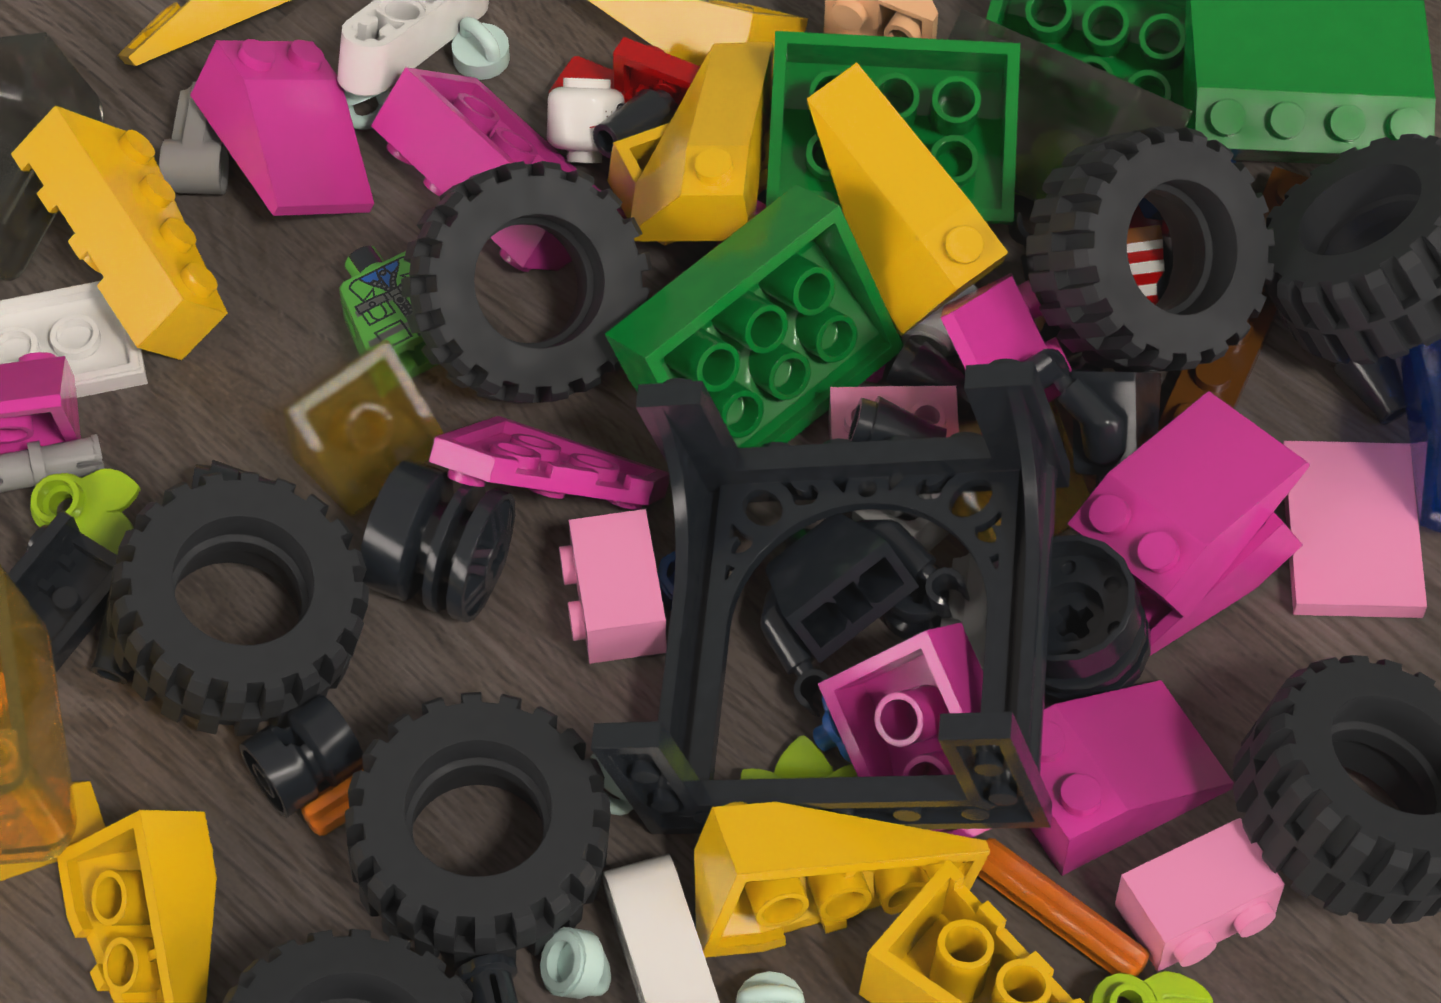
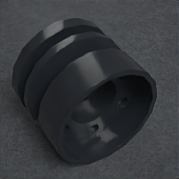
[361,459,516,623]
[1045,535,1151,703]

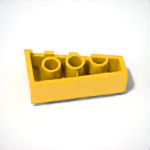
[11,105,228,360]
[859,859,1085,1003]

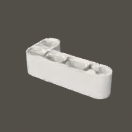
[337,0,489,96]
[602,854,720,1003]

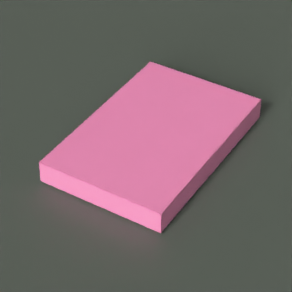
[1283,441,1427,618]

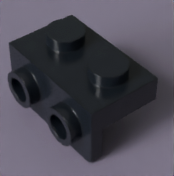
[0,511,117,674]

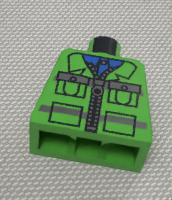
[339,246,438,395]

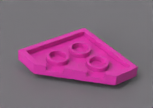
[429,416,670,510]

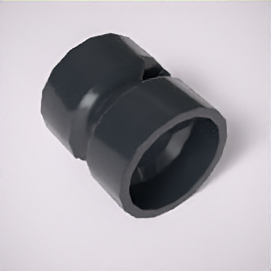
[239,694,363,818]

